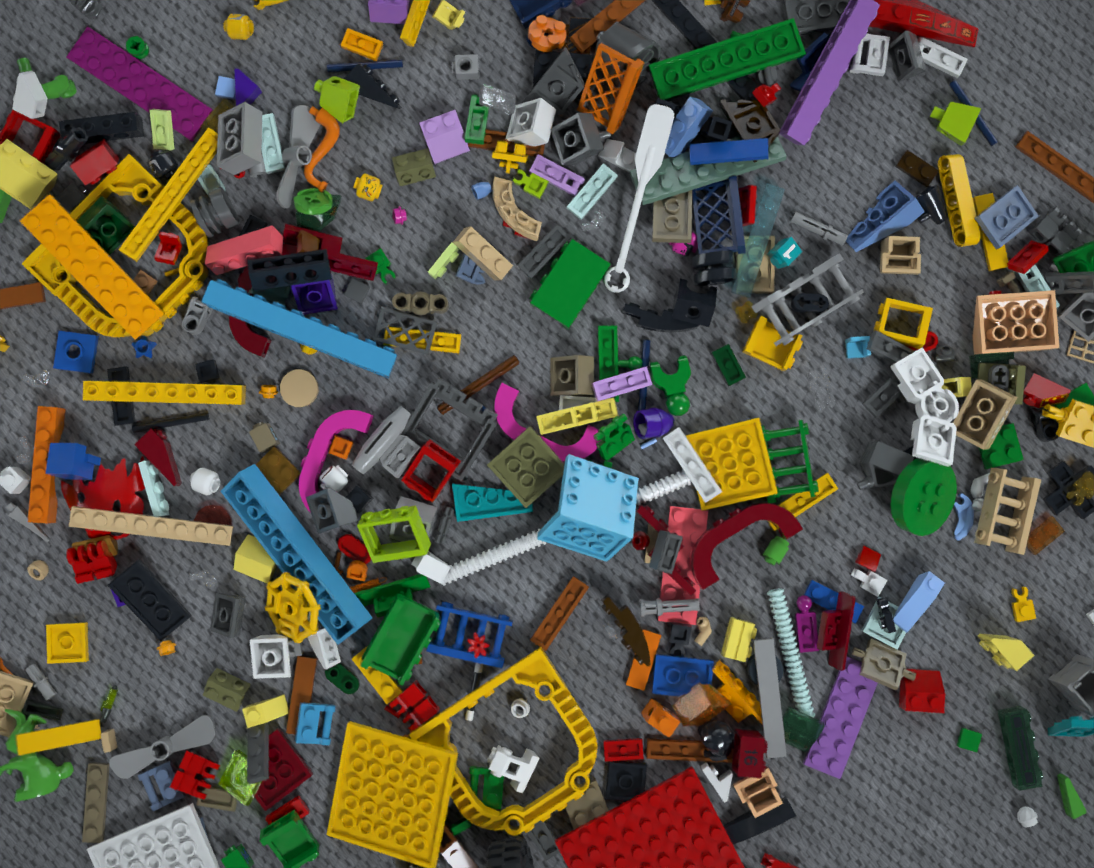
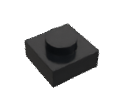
[195,359,220,383]

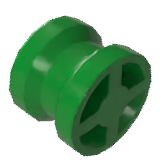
[126,36,149,59]

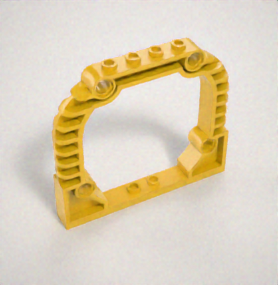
[22,154,208,338]
[409,647,597,836]

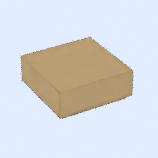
[100,729,117,753]

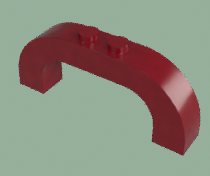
[229,244,297,358]
[691,503,803,590]

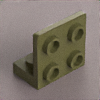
[977,363,1026,405]

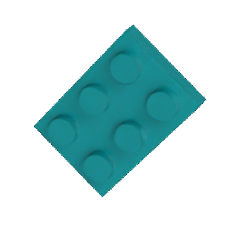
[1048,716,1094,737]

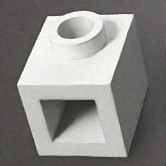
[0,467,31,494]

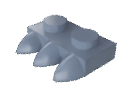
[455,253,485,284]

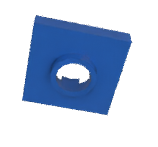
[53,331,99,374]

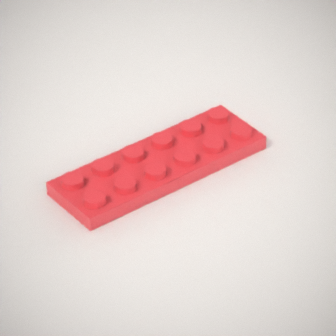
[657,506,709,625]

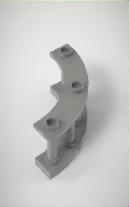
[752,253,864,346]

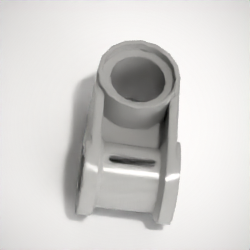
[182,296,213,335]

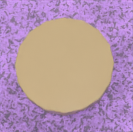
[280,369,319,407]

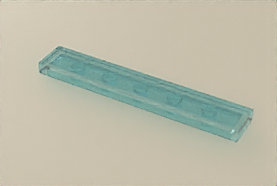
[731,183,785,298]

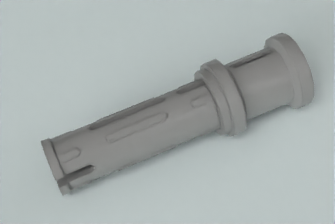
[640,598,699,617]

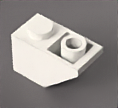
[12,71,48,119]

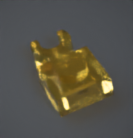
[1066,471,1094,506]

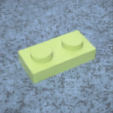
[150,109,174,150]
[428,242,459,279]

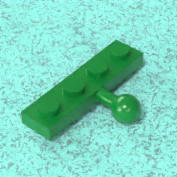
[598,326,643,402]

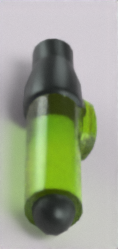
[100,685,118,723]

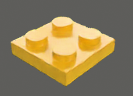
[46,622,89,664]

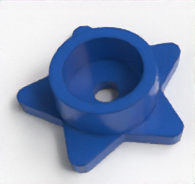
[132,336,157,358]

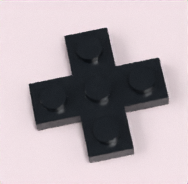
[1043,461,1094,519]

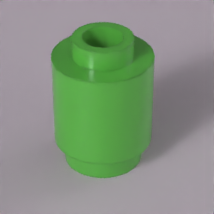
[763,536,790,566]

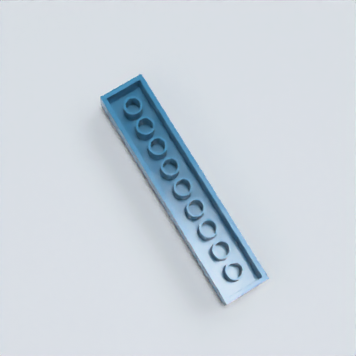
[201,279,397,379]
[221,464,372,645]

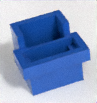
[45,443,101,480]

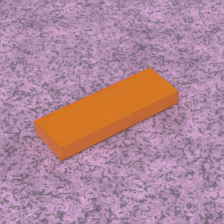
[626,629,661,691]

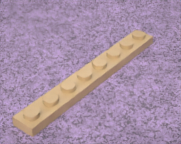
[69,506,233,546]

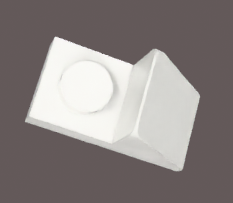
[598,139,636,173]
[412,551,451,584]
[700,762,733,803]

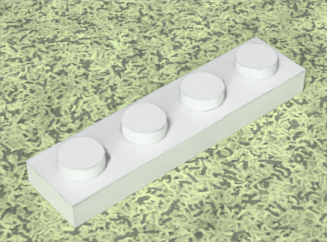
[663,427,723,503]

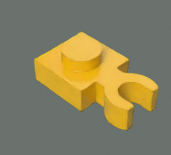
[1011,587,1036,622]

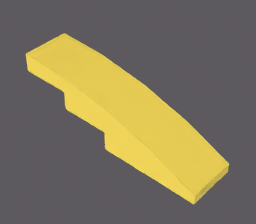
[536,398,619,435]

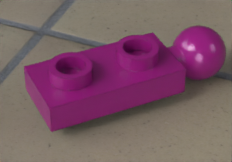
[795,595,819,653]

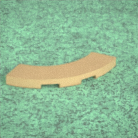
[492,176,542,241]

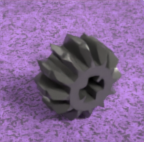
[69,0,103,20]

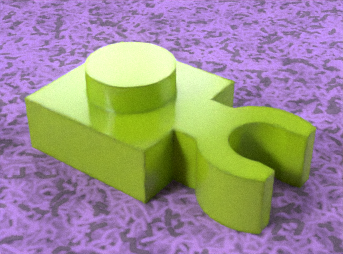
[513,169,549,199]

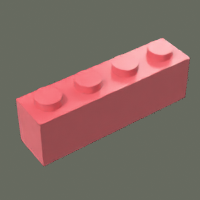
[205,225,283,275]

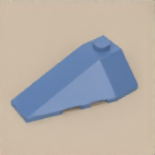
[845,181,924,252]

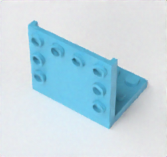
[537,454,639,562]

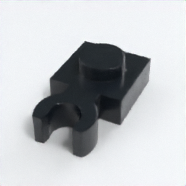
[876,598,897,633]
[669,622,692,657]

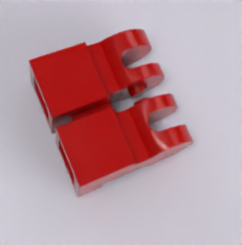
[66,540,117,584]
[389,680,440,732]
[169,751,221,800]

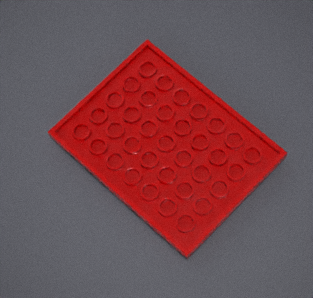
[555,766,745,868]

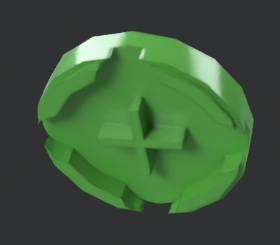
[293,188,333,215]

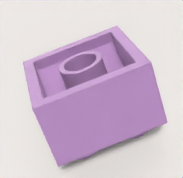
[420,110,470,164]

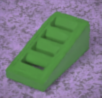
[1057,773,1087,819]

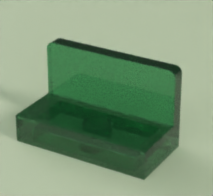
[969,352,1014,379]

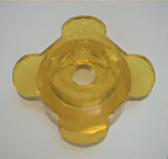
[735,301,758,324]

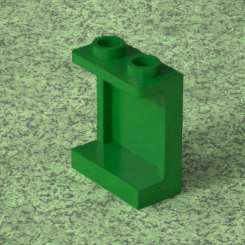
[259,810,319,868]

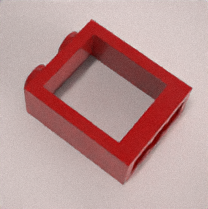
[0,110,60,165]
[401,439,461,502]

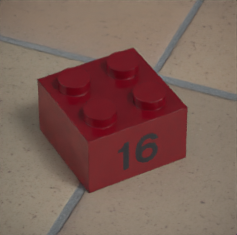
[732,729,768,779]

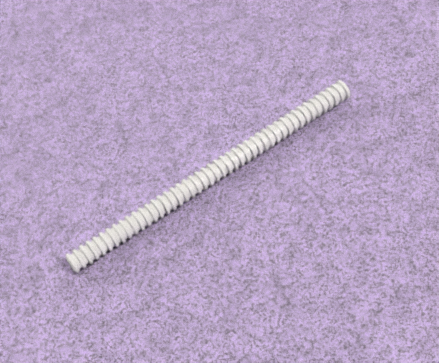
[442,470,691,586]

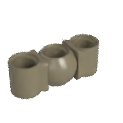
[392,291,449,316]

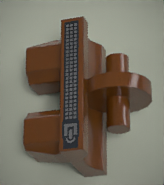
[719,0,750,23]

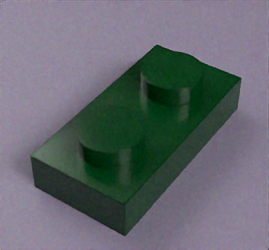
[711,344,746,387]

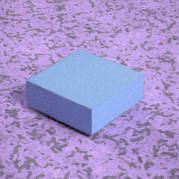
[215,76,236,100]

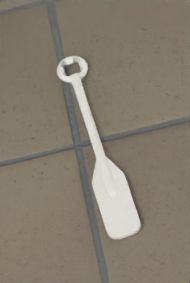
[604,104,674,293]

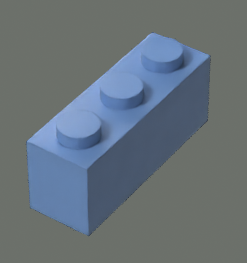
[665,97,713,158]

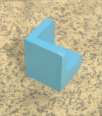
[845,336,871,359]

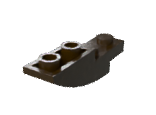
[601,595,651,667]

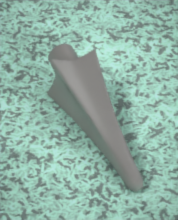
[6,502,50,542]

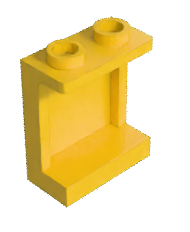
[742,316,803,371]

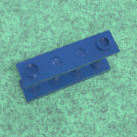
[427,602,513,668]

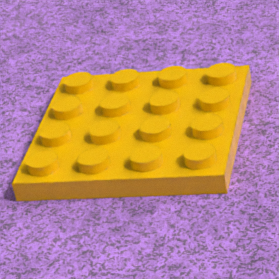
[686,418,778,511]

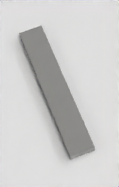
[753,638,787,759]

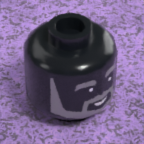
[149,150,178,180]

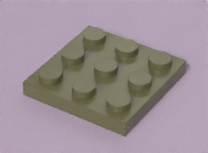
[487,426,565,508]

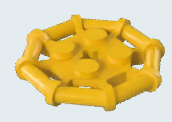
[264,572,321,643]

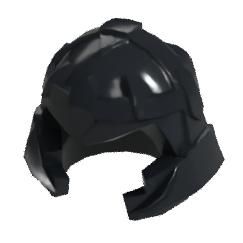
[698,719,734,761]

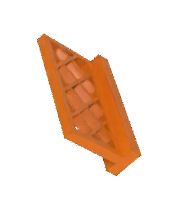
[577,43,645,134]

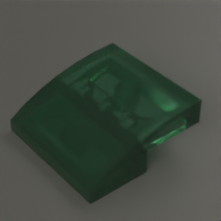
[782,706,825,752]

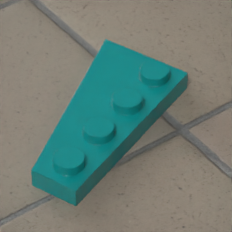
[452,484,533,522]

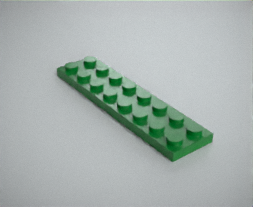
[648,18,806,101]

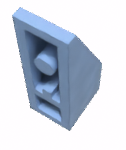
[893,571,945,632]

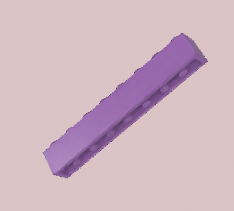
[780,0,880,145]

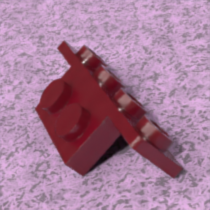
[817,591,856,671]

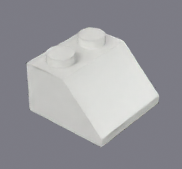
[506,98,556,147]
[250,634,291,679]

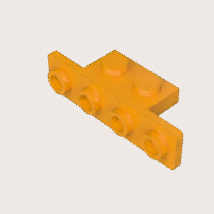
[712,660,762,724]

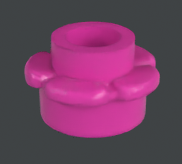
[392,206,407,225]

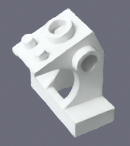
[487,745,539,793]

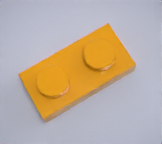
[341,28,384,61]

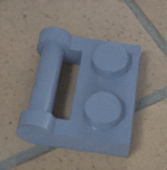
[137,760,186,811]

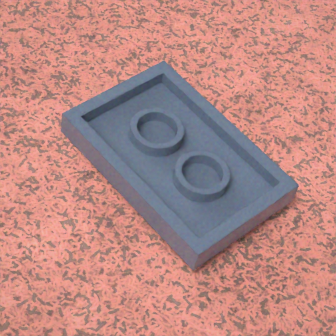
[975,185,1039,249]

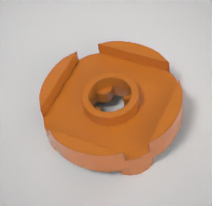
[528,15,566,52]

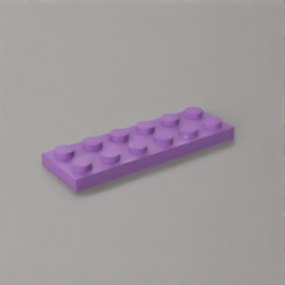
[803,656,878,779]

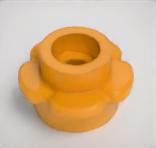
[259,385,278,398]
[156,640,176,656]

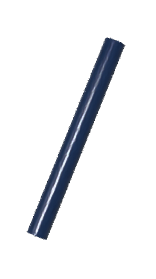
[327,60,403,72]
[949,80,998,146]
[638,340,651,411]

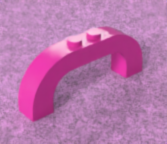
[495,383,601,462]
[299,410,374,513]

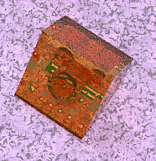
[672,683,731,726]

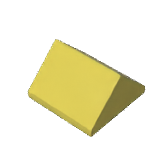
[233,534,277,584]

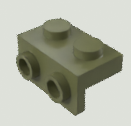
[392,148,436,186]
[202,668,251,712]

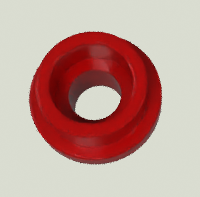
[632,531,650,550]

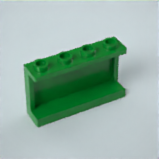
[529,239,611,330]
[360,593,441,685]

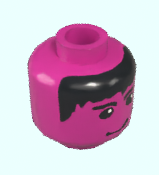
[670,232,698,257]

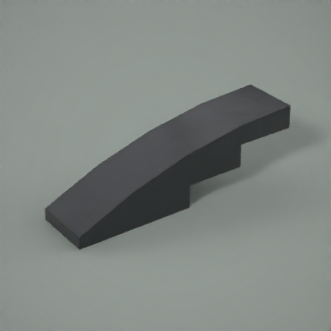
[723,796,796,845]

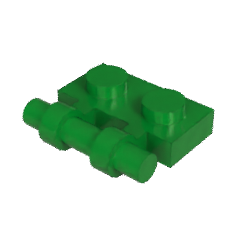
[593,414,635,461]

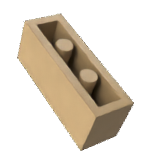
[453,227,513,281]

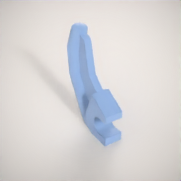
[953,493,974,541]

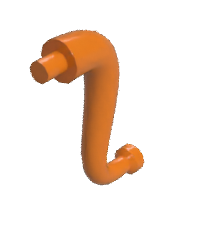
[304,106,340,192]

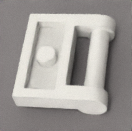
[850,34,890,76]

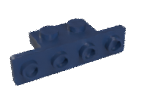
[790,33,830,92]

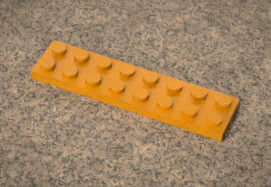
[20,194,165,340]

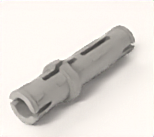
[791,211,848,246]

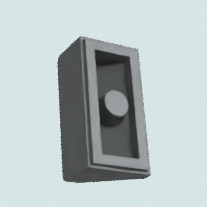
[649,530,683,574]

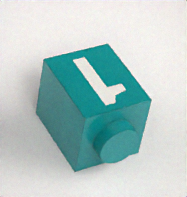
[767,237,803,269]

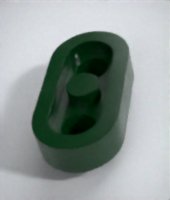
[325,663,360,694]

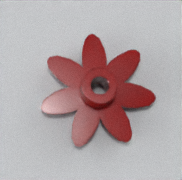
[467,632,490,658]

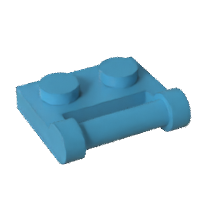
[295,702,336,745]

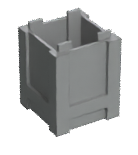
[1048,654,1094,717]

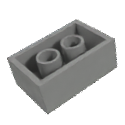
[217,102,262,175]

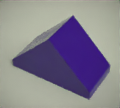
[234,69,262,106]

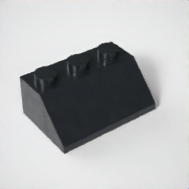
[533,50,593,99]

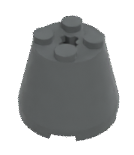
[595,22,661,88]

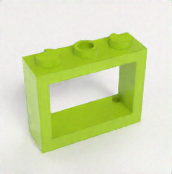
[357,506,431,563]

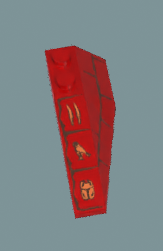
[869,0,979,47]

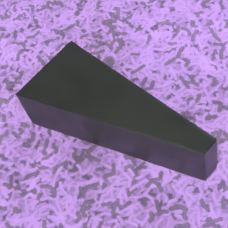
[23,698,64,720]

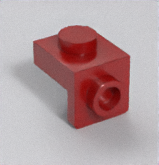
[154,232,182,265]

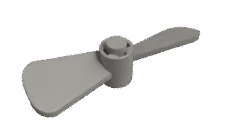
[276,105,321,209]
[109,715,216,779]

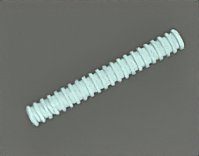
[767,588,815,720]

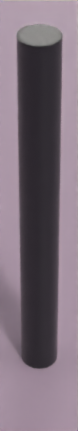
[132,412,210,433]

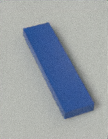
[690,138,769,165]

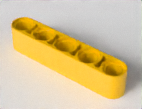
[937,154,981,247]

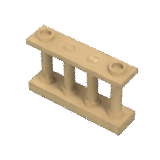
[974,468,1041,555]

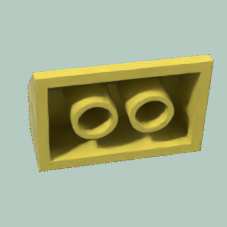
[0,139,58,209]

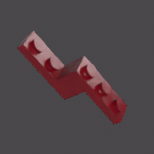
[283,224,378,281]
[635,505,697,596]

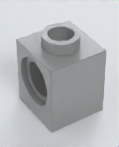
[452,54,479,80]

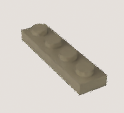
[82,762,110,843]

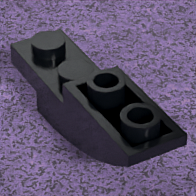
[622,302,699,333]

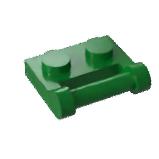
[469,766,504,809]

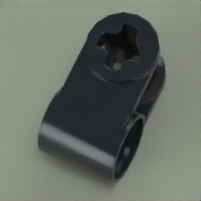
[1029,405,1059,442]

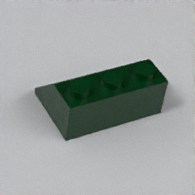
[77,196,135,255]

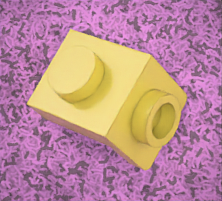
[432,0,465,30]

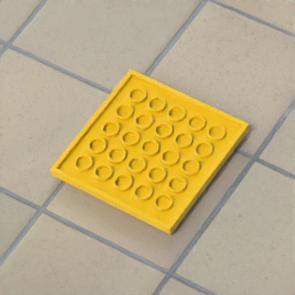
[327,721,458,868]

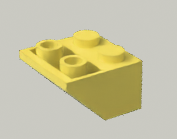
[977,634,1034,671]

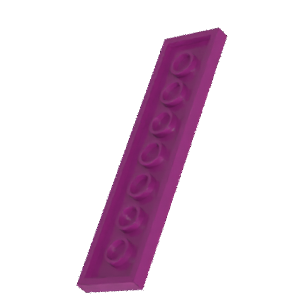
[66,26,214,142]

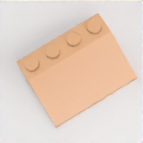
[973,290,1059,355]

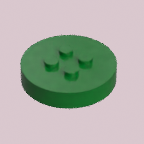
[891,458,957,536]

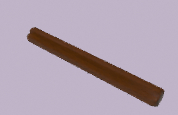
[437,355,519,415]

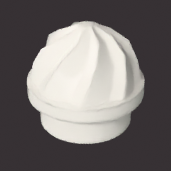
[511,698,530,718]
[1017,806,1038,827]

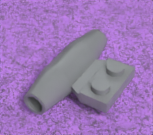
[352,406,422,479]

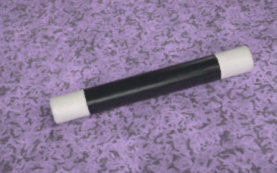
[465,663,483,721]

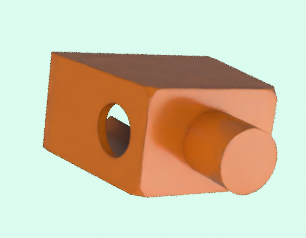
[641,698,681,738]

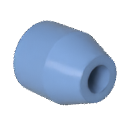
[471,182,492,200]

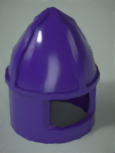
[633,407,675,439]

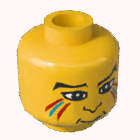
[353,173,383,201]

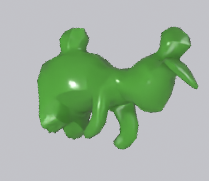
[0,709,74,802]

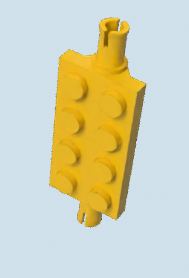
[1042,399,1094,448]

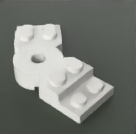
[890,348,959,466]

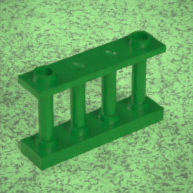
[762,420,819,504]

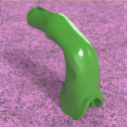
[17,58,77,99]

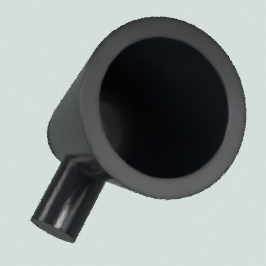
[915,185,947,225]

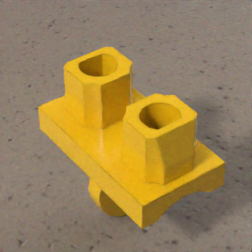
[492,141,528,174]

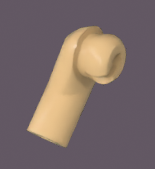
[694,617,712,646]

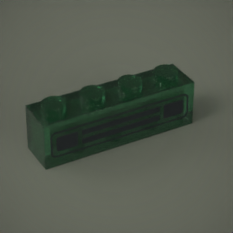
[997,706,1043,791]

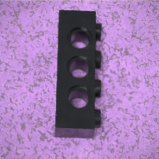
[59,112,144,144]
[248,249,332,291]

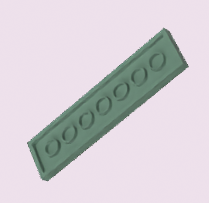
[630,136,787,205]

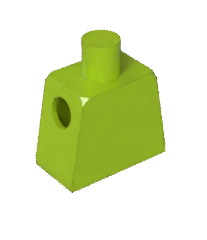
[314,76,360,123]
[930,102,981,146]

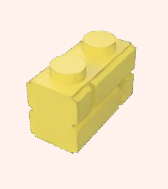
[721,617,757,662]

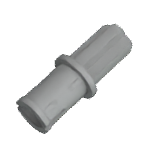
[26,664,57,701]

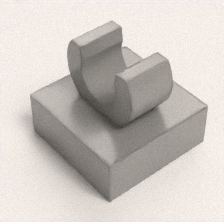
[287,637,303,657]

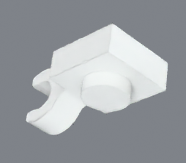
[851,568,887,597]

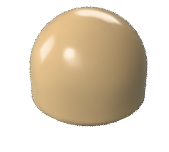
[27,560,49,580]

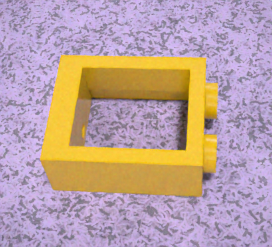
[873,298,933,349]

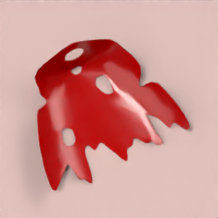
[60,456,145,540]

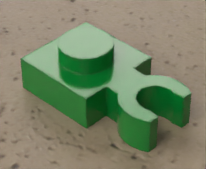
[365,248,396,284]

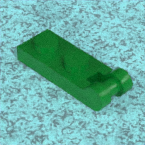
[465,94,491,145]

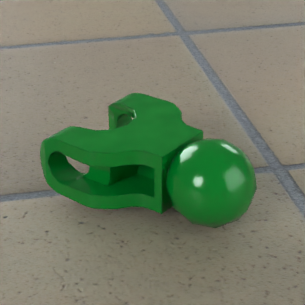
[649,355,691,416]

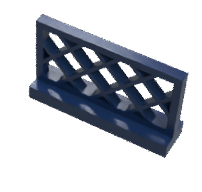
[692,176,746,255]

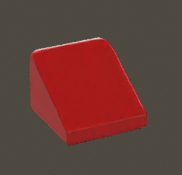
[855,546,881,572]

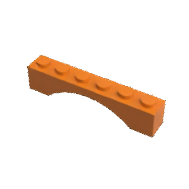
[28,406,66,524]

